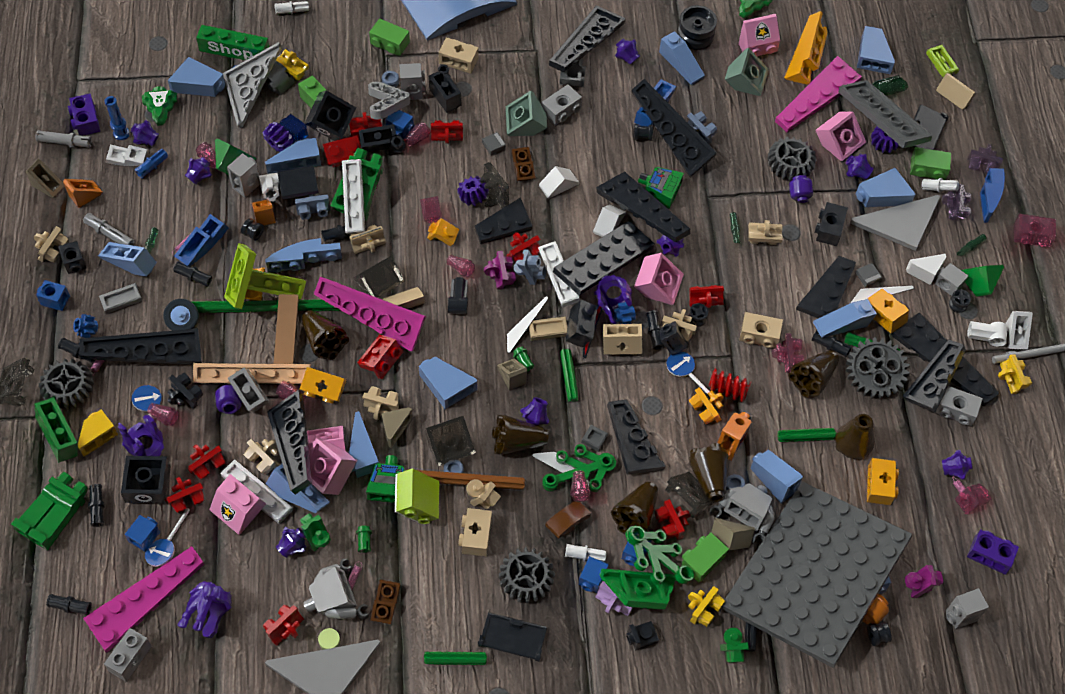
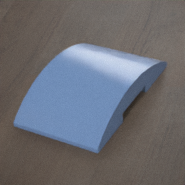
[401,0,517,40]

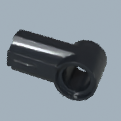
[448,277,468,314]

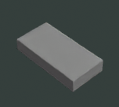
[99,283,142,314]

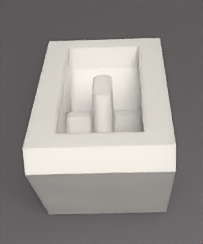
[539,166,579,199]
[593,205,626,237]
[906,254,946,285]
[1005,311,1033,349]

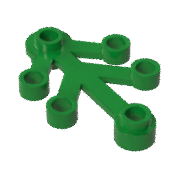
[542,444,616,499]
[625,526,694,584]

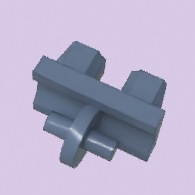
[687,111,717,144]
[295,194,330,220]
[514,250,547,285]

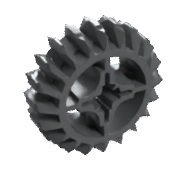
[767,136,816,182]
[38,358,94,410]
[499,547,555,604]

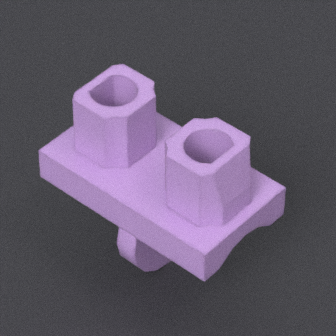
[595,581,632,616]

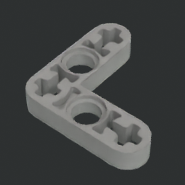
[368,82,410,119]

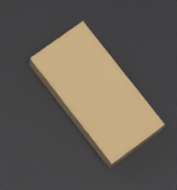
[528,317,568,341]

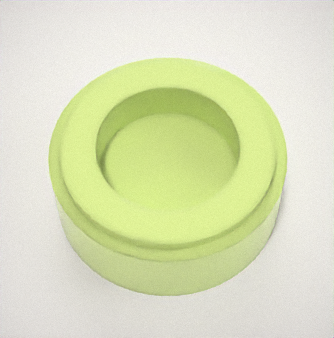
[318,628,340,650]

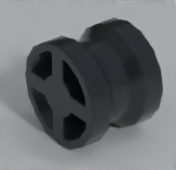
[241,218,264,241]
[949,289,971,313]
[688,303,709,327]
[867,622,892,646]

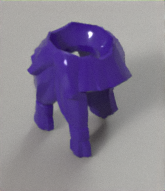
[594,275,632,324]
[118,415,164,456]
[178,581,232,638]

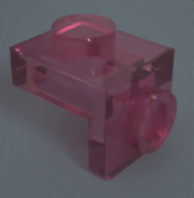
[420,196,442,224]
[955,483,992,514]

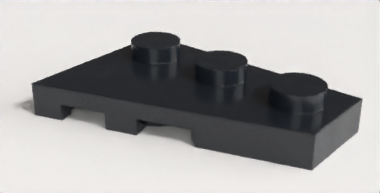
[475,197,532,244]

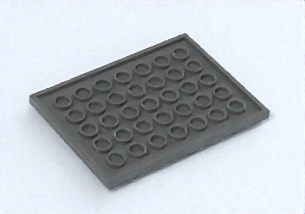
[721,481,912,668]

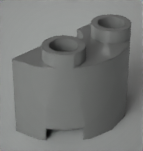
[560,59,586,87]
[264,61,295,96]

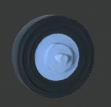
[163,299,199,330]

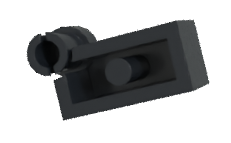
[428,64,462,113]
[359,124,406,154]

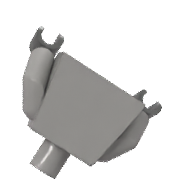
[710,484,774,545]
[304,558,369,620]

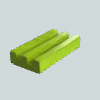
[926,45,959,78]

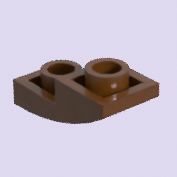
[511,147,535,181]
[545,500,591,539]
[370,579,401,624]

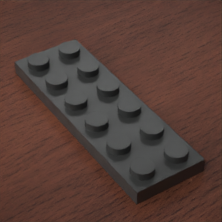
[838,80,933,148]

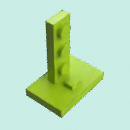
[224,243,306,309]

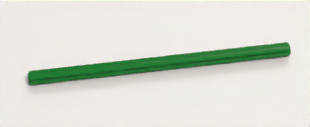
[191,299,340,313]

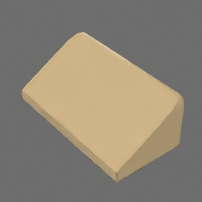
[936,73,975,109]
[383,287,425,309]

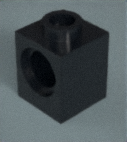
[58,241,86,274]

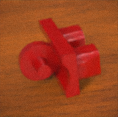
[349,112,382,138]
[431,120,463,144]
[506,233,541,263]
[689,285,724,308]
[188,444,225,480]
[167,477,205,513]
[654,499,691,540]
[263,605,304,646]

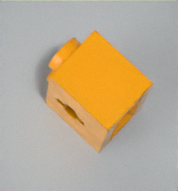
[867,289,909,333]
[300,367,346,404]
[867,458,899,505]

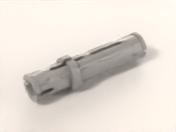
[36,130,92,148]
[83,213,135,246]

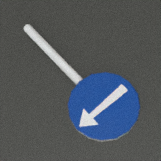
[666,352,710,394]
[132,385,162,418]
[145,508,190,567]

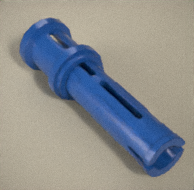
[104,96,130,140]

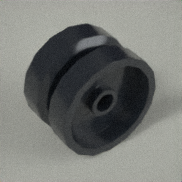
[677,5,717,50]

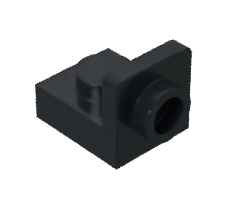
[659,321,688,355]
[626,621,659,651]

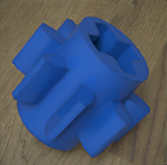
[614,302,636,324]
[73,314,98,338]

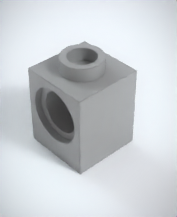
[935,263,968,296]

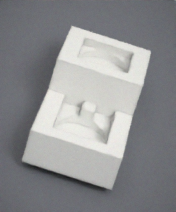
[106,144,147,166]

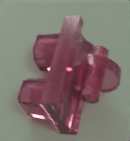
[771,333,804,373]

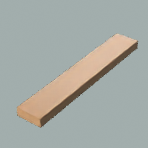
[193,363,311,384]

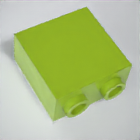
[395,468,439,524]

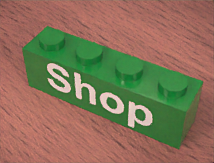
[196,25,270,60]

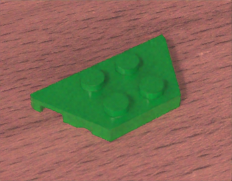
[599,569,676,609]

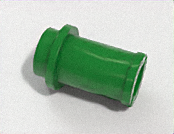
[513,346,534,372]
[356,526,372,553]

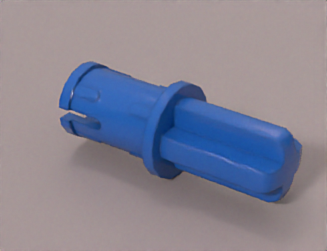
[134,149,168,179]

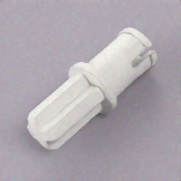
[275,1,309,15]
[922,178,959,192]
[565,544,607,562]

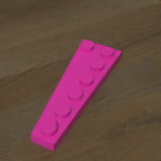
[775,56,862,132]
[314,277,426,351]
[83,546,204,653]

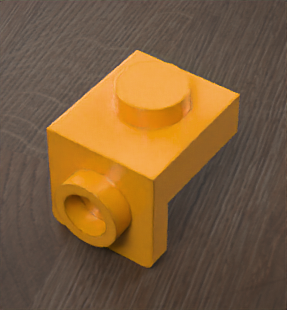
[427,218,459,246]

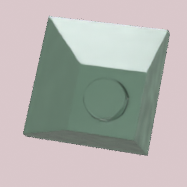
[725,48,769,96]
[505,91,547,136]

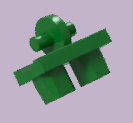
[300,513,331,552]
[720,627,748,662]

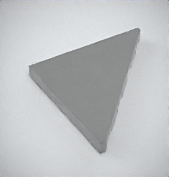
[223,42,283,128]
[850,195,940,251]
[265,640,381,694]

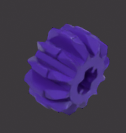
[262,122,293,152]
[871,126,899,153]
[457,176,489,206]

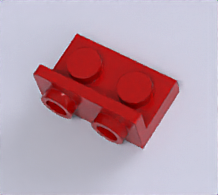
[322,135,361,167]
[357,334,403,379]

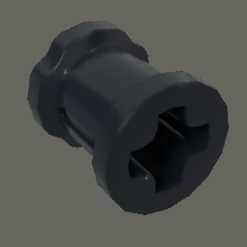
[634,124,653,140]

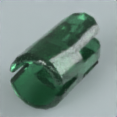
[873,75,908,96]

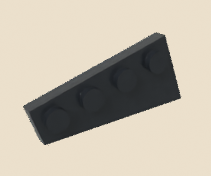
[796,256,856,318]
[903,339,966,412]
[607,399,666,475]

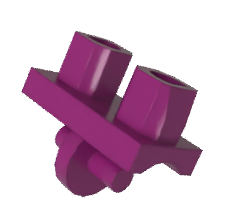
[484,251,516,290]
[905,565,943,598]

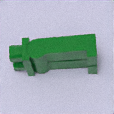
[330,148,384,221]
[11,471,89,551]

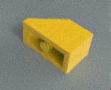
[78,409,118,457]

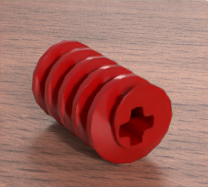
[708,368,751,403]

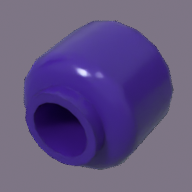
[789,175,814,203]
[215,385,242,414]

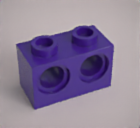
[68,93,100,136]
[967,529,1019,575]

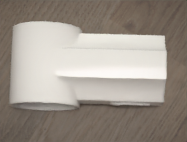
[259,173,280,201]
[967,321,1007,347]

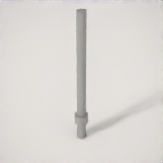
[992,344,1065,364]

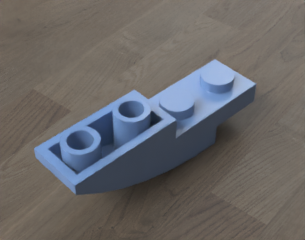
[265,238,342,273]

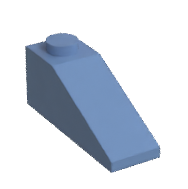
[659,31,705,85]
[265,138,321,174]
[98,242,157,276]
[813,299,877,338]
[349,411,379,478]
[266,464,329,513]

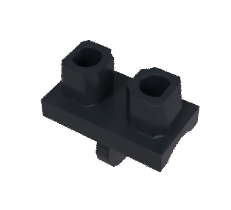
[167,372,203,409]

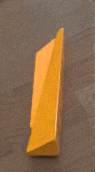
[784,11,828,85]

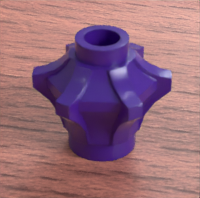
[615,38,640,65]
[130,120,159,146]
[845,154,873,180]
[185,157,212,184]
[657,234,684,257]
[520,397,549,425]
[942,450,973,480]
[276,527,306,558]

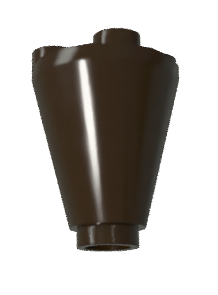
[302,310,349,360]
[788,351,839,398]
[835,414,875,461]
[492,415,549,455]
[689,443,728,503]
[610,481,658,534]

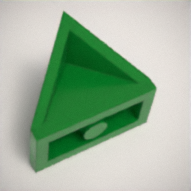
[215,138,257,175]
[961,264,1004,297]

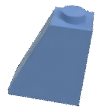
[857,26,895,74]
[168,57,225,97]
[856,168,915,207]
[419,357,477,409]
[750,450,803,504]

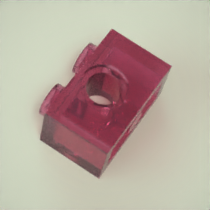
[1014,214,1056,247]

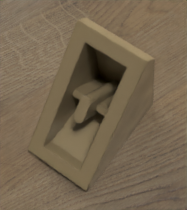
[25,158,65,198]
[497,359,527,391]
[381,407,413,448]
[711,518,755,551]

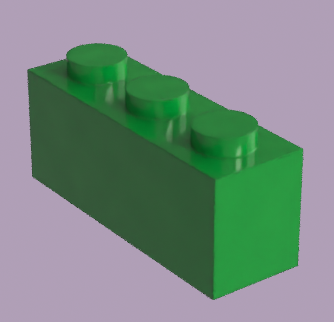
[35,397,78,463]

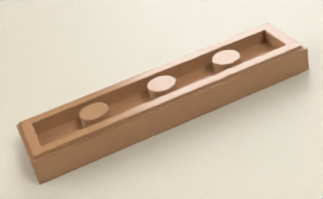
[274,294,299,364]

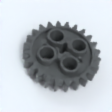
[846,337,910,399]

